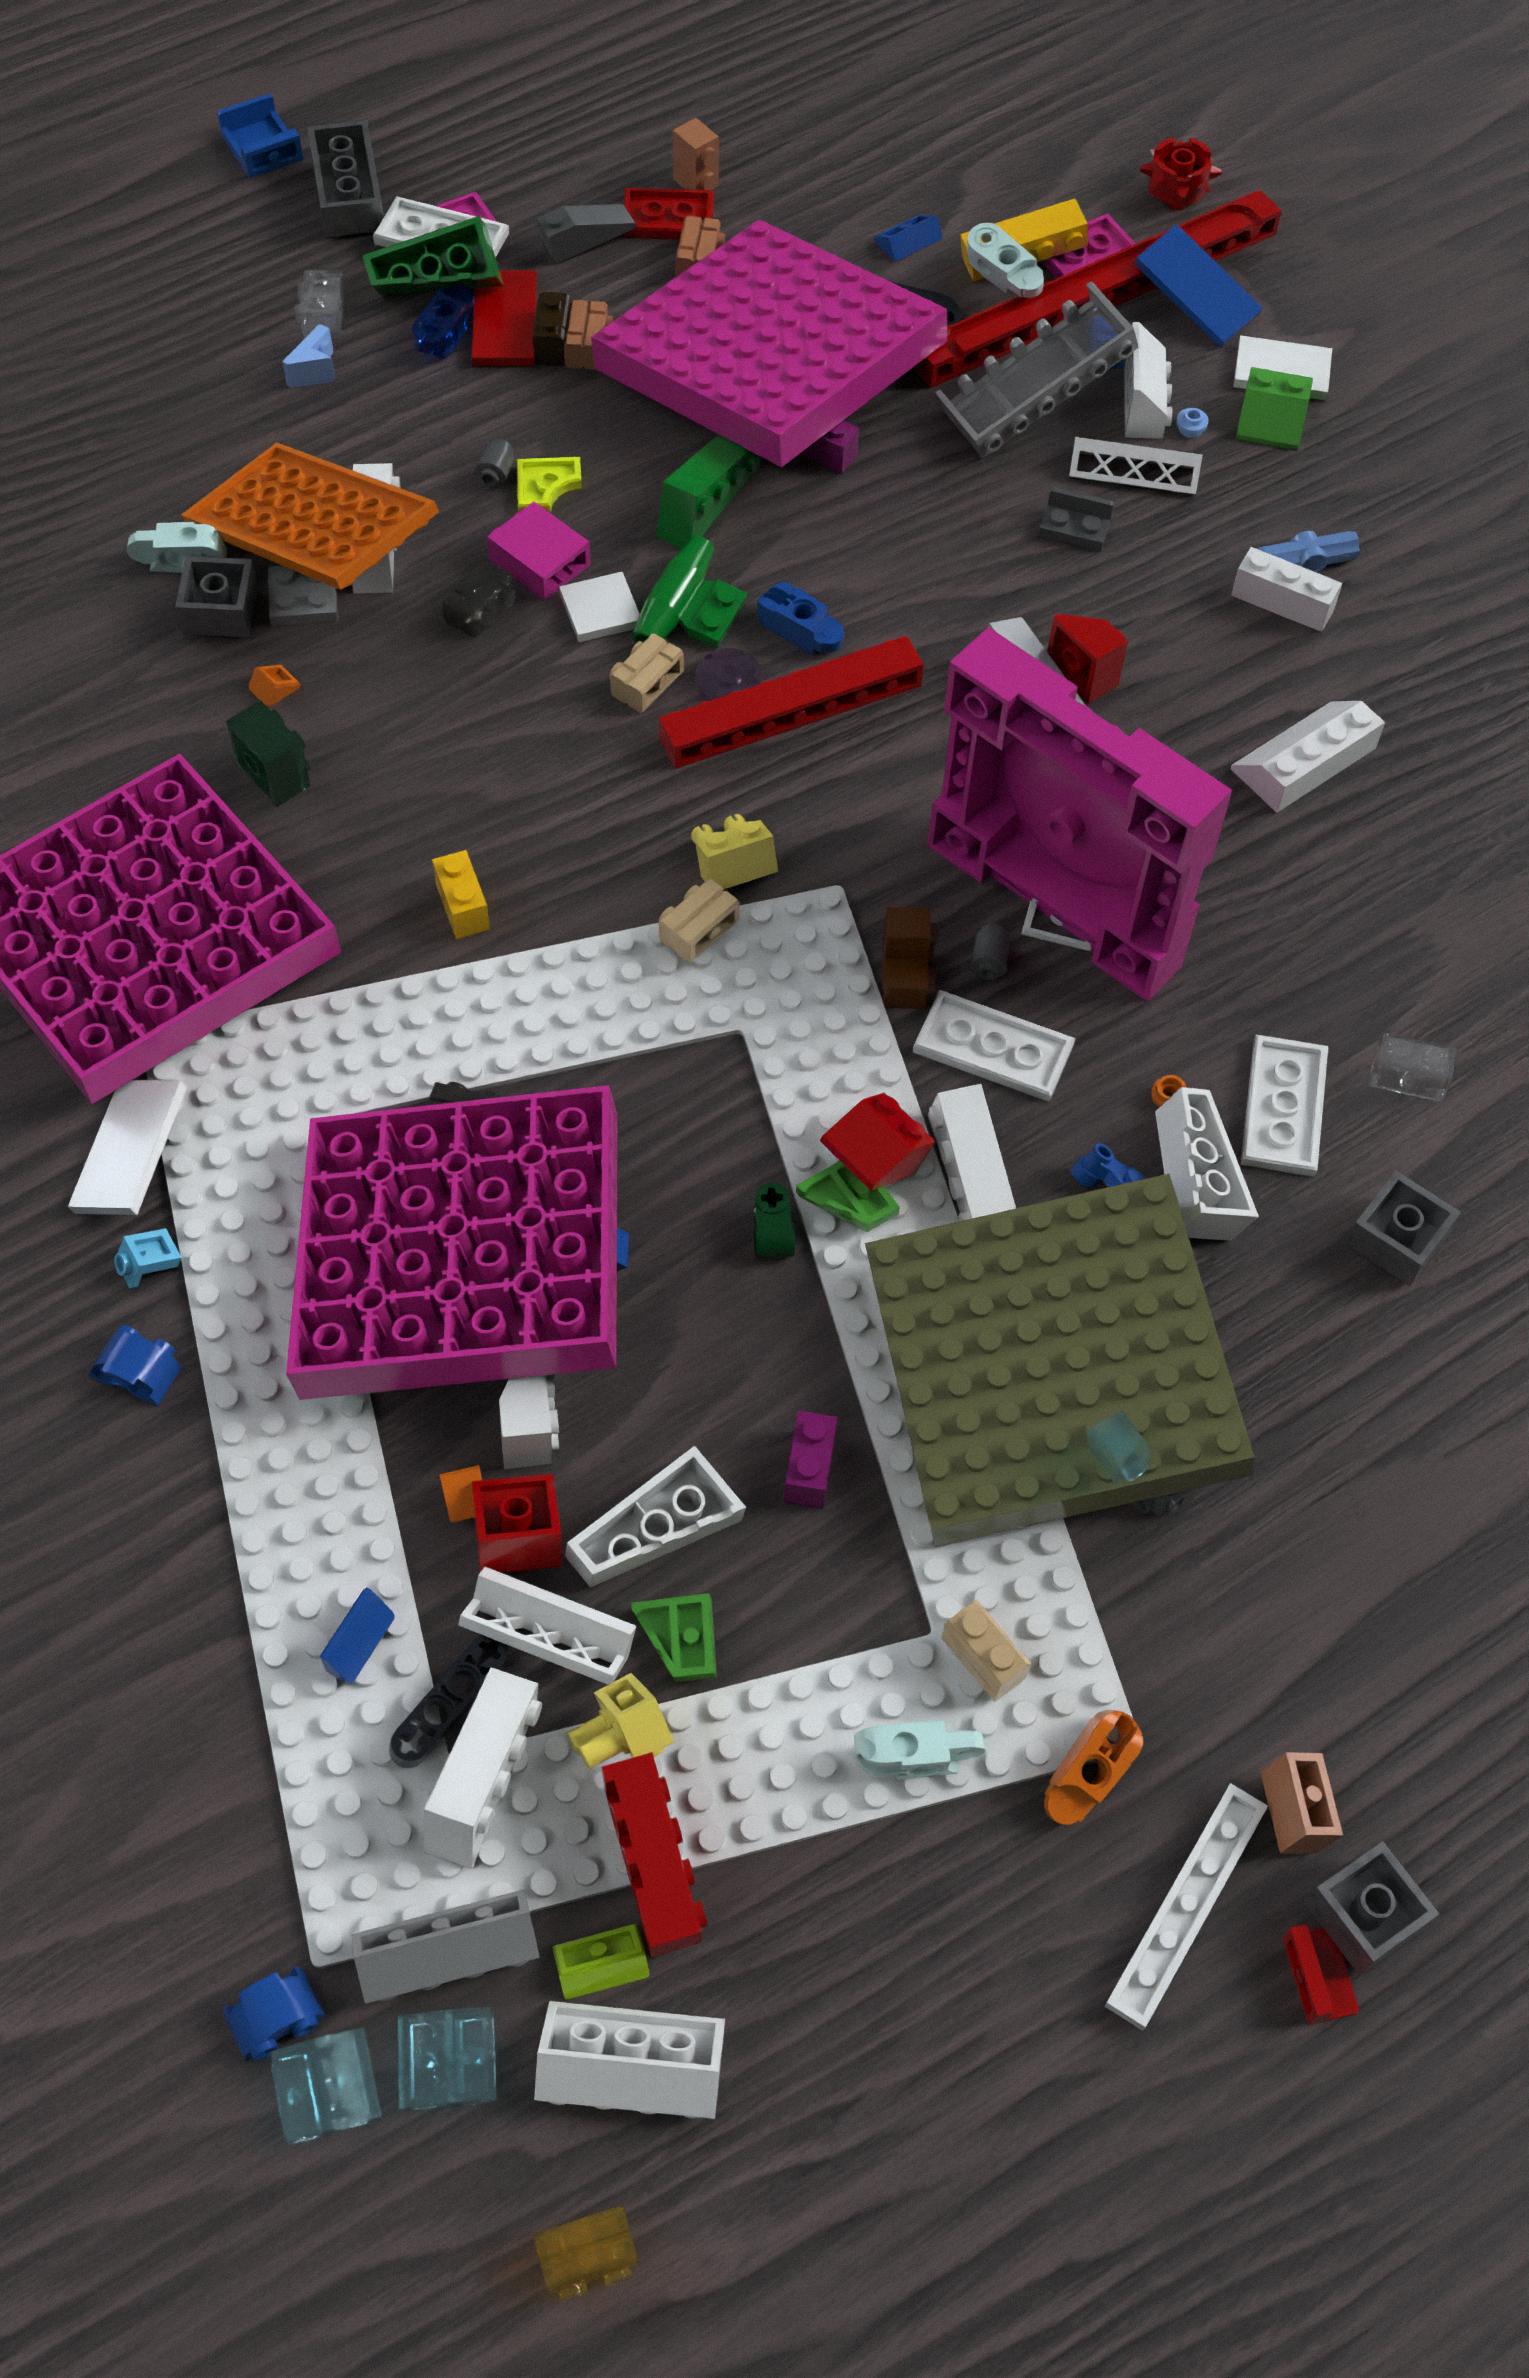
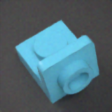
[114,1228,182,1288]

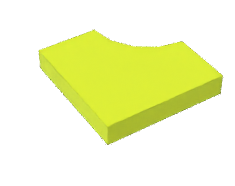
[516,457,582,513]

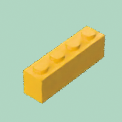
[960,198,1088,282]

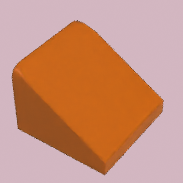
[249,664,301,707]
[439,1465,482,1523]

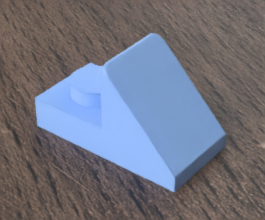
[282,324,335,388]

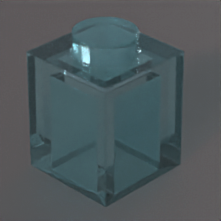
[1087,1410,1150,1485]

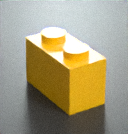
[432,850,490,939]

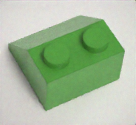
[1236,367,1313,450]

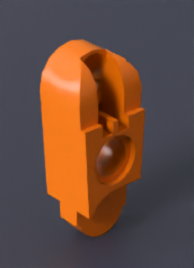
[1044,1710,1143,1825]

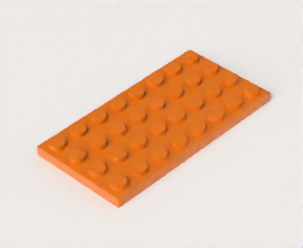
[181,442,439,590]

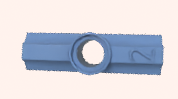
[1258,531,1360,573]

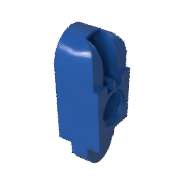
[757,582,844,655]

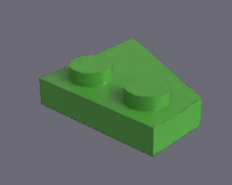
[796,1161,900,1232]
[631,1593,717,1682]

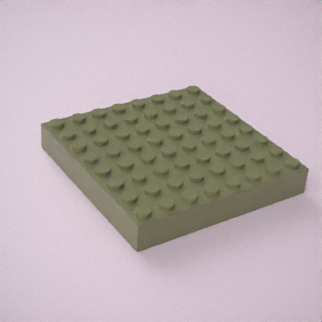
[865,1174,1255,1547]

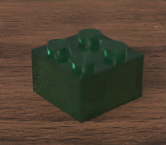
[226,700,311,807]

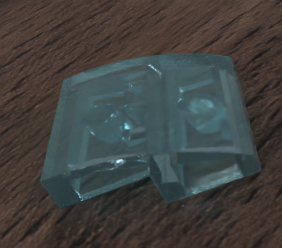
[398,2007,497,2111]
[269,2027,382,2145]

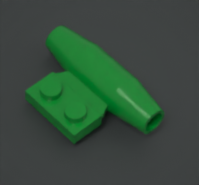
[632,536,748,649]

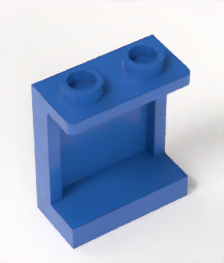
[217,94,304,178]

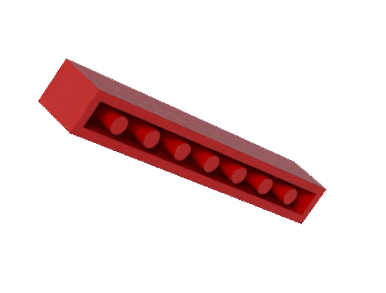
[659,635,924,769]

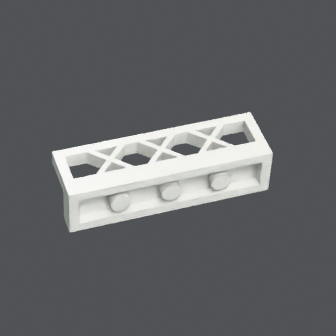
[1069,437,1203,495]
[458,1567,636,1685]

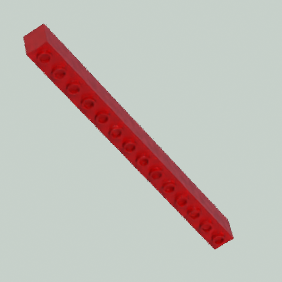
[912,189,1282,389]

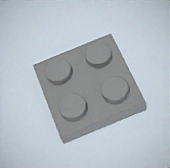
[268,566,338,626]

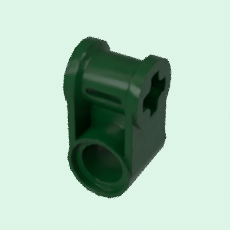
[753,1182,795,1258]

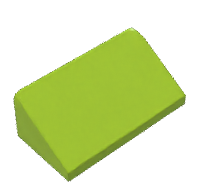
[552,1923,649,1999]

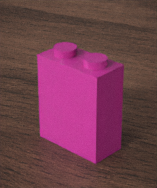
[487,501,591,600]

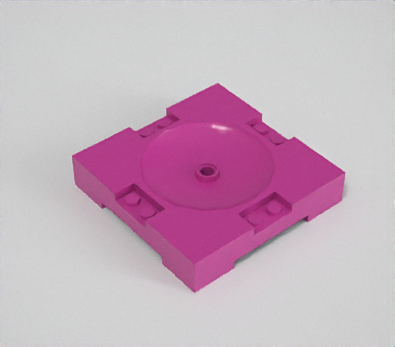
[927,627,1232,1002]

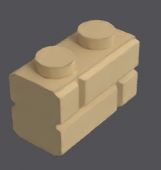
[609,633,684,713]
[659,878,740,963]
[941,1600,1031,1702]

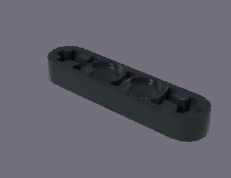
[389,1635,508,1768]

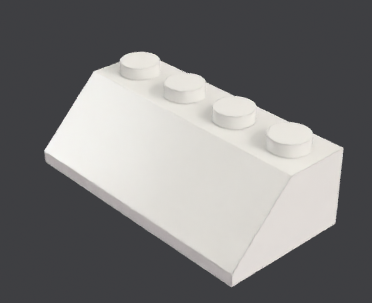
[1231,701,1385,813]
[534,2001,725,2119]

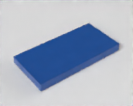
[1134,224,1263,348]

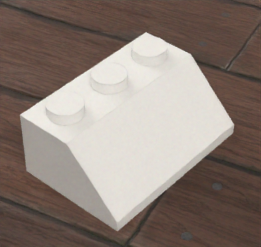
[1124,322,1172,439]

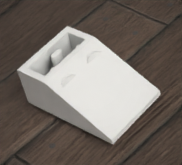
[499,1374,559,1469]

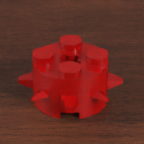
[1140,137,1222,211]

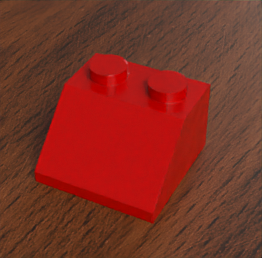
[1047,614,1128,704]
[820,1092,936,1191]
[472,1474,562,1573]

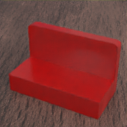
[1282,1924,1359,2026]

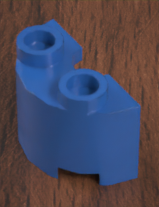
[89,1325,182,1406]
[223,1967,326,2062]

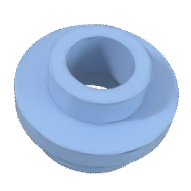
[1176,408,1208,438]

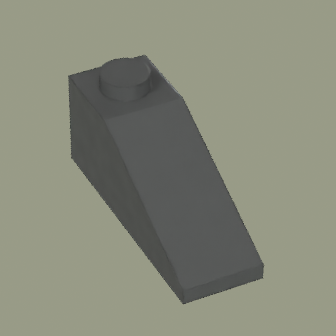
[536,204,636,265]

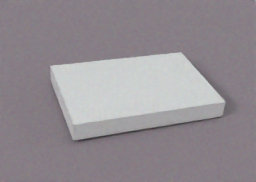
[1233,335,1332,400]

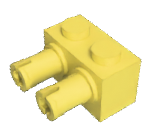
[691,814,778,890]
[566,1673,674,1770]

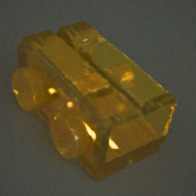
[533,2205,639,2301]

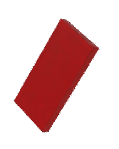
[472,270,537,366]

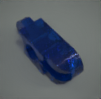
[412,286,474,358]

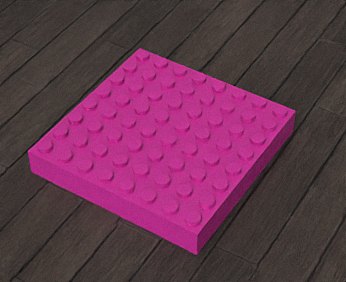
[591,220,947,467]
[0,753,341,1104]
[286,1085,617,1400]

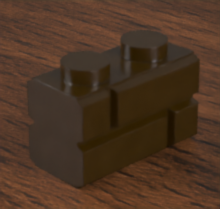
[532,292,570,366]

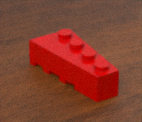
[602,1752,708,1958]

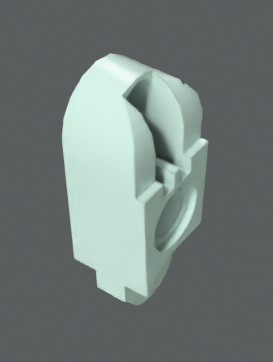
[967,223,1044,298]
[127,522,227,573]
[854,1720,986,1780]

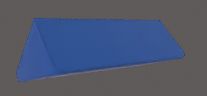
[874,214,942,261]
[320,1587,395,1684]

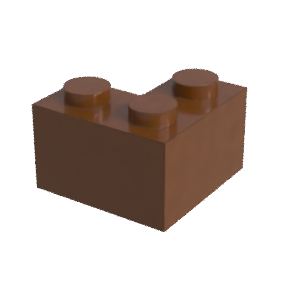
[882,907,937,1009]

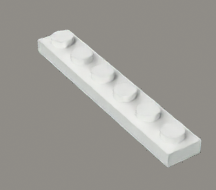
[1105,1783,1268,2031]

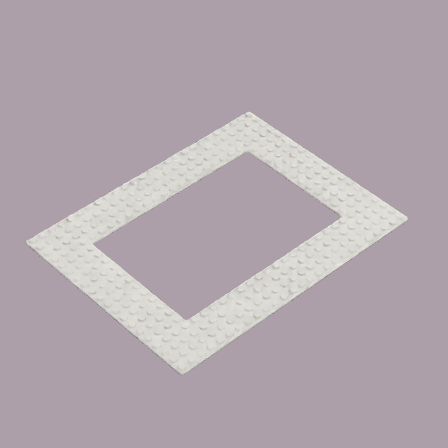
[146,885,1133,1969]

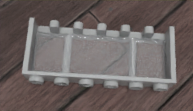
[935,281,1139,459]

